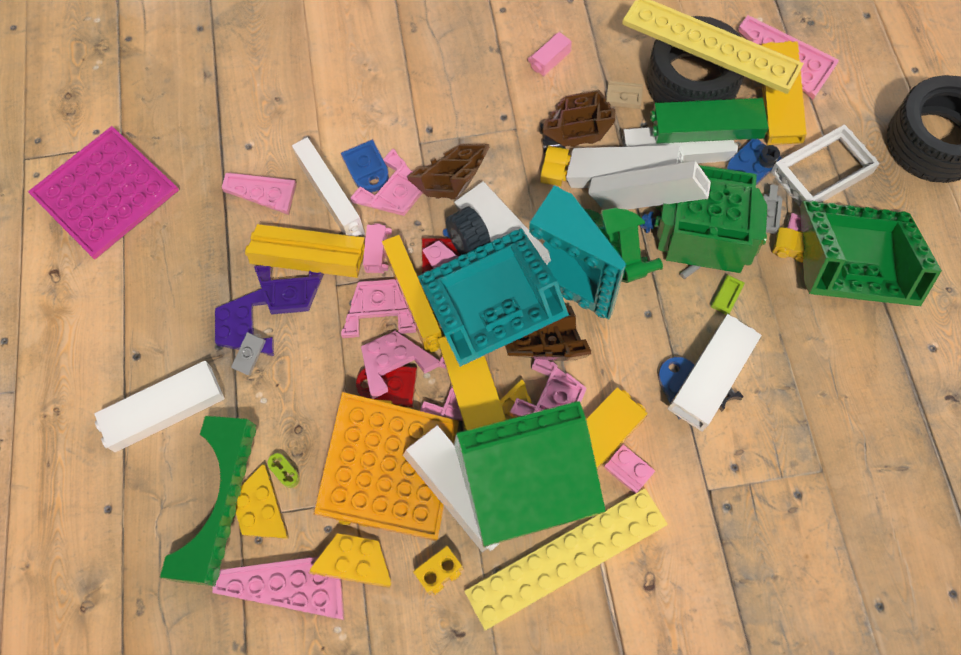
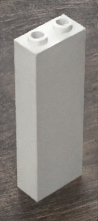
[622,127,738,164]
[292,137,365,237]
[566,145,683,188]
[589,161,711,210]
[454,181,551,265]
[668,314,761,431]
[94,361,225,453]
[403,425,500,552]

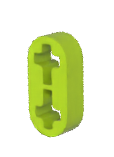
[268,453,300,488]

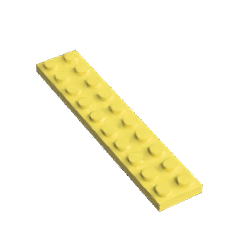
[622,0,804,94]
[464,489,668,631]

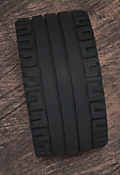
[646,16,744,103]
[887,75,961,183]

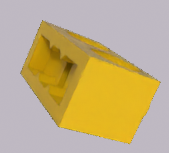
[413,546,463,595]

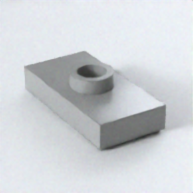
[231,332,266,376]

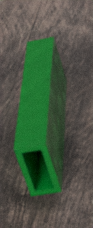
[650,98,768,144]

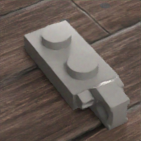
[764,185,782,234]

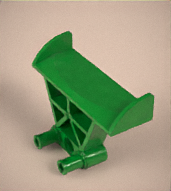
[583,208,663,283]

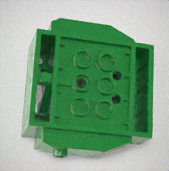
[655,162,767,273]

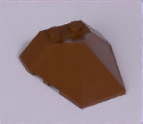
[543,90,616,147]
[407,144,490,200]
[505,306,591,361]

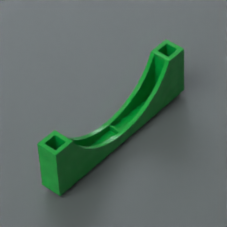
[159,416,257,587]

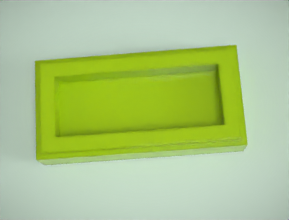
[711,275,745,315]

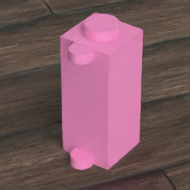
[528,32,572,76]
[363,224,392,273]

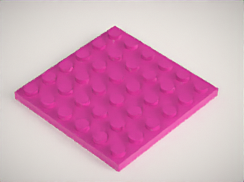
[28,126,179,260]

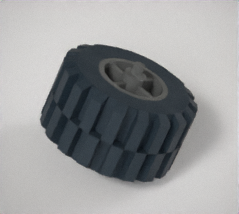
[446,207,491,255]

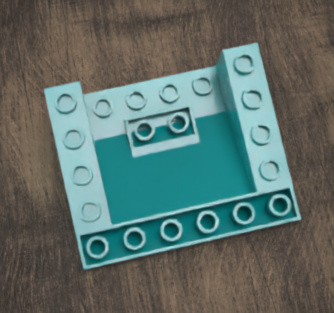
[529,185,626,320]
[418,228,569,367]

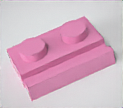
[604,445,655,494]

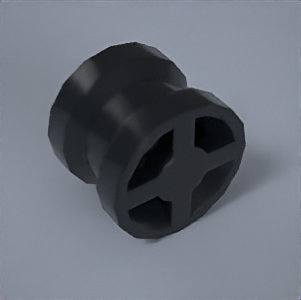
[758,145,780,168]

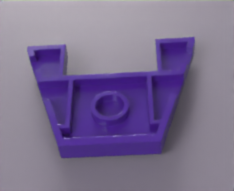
[254,265,324,315]
[215,289,274,356]

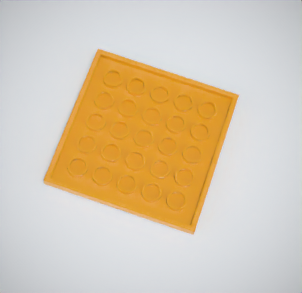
[313,392,459,541]

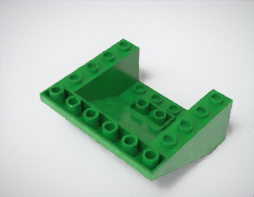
[800,201,942,306]
[454,401,606,548]

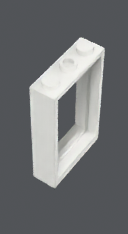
[771,124,880,207]

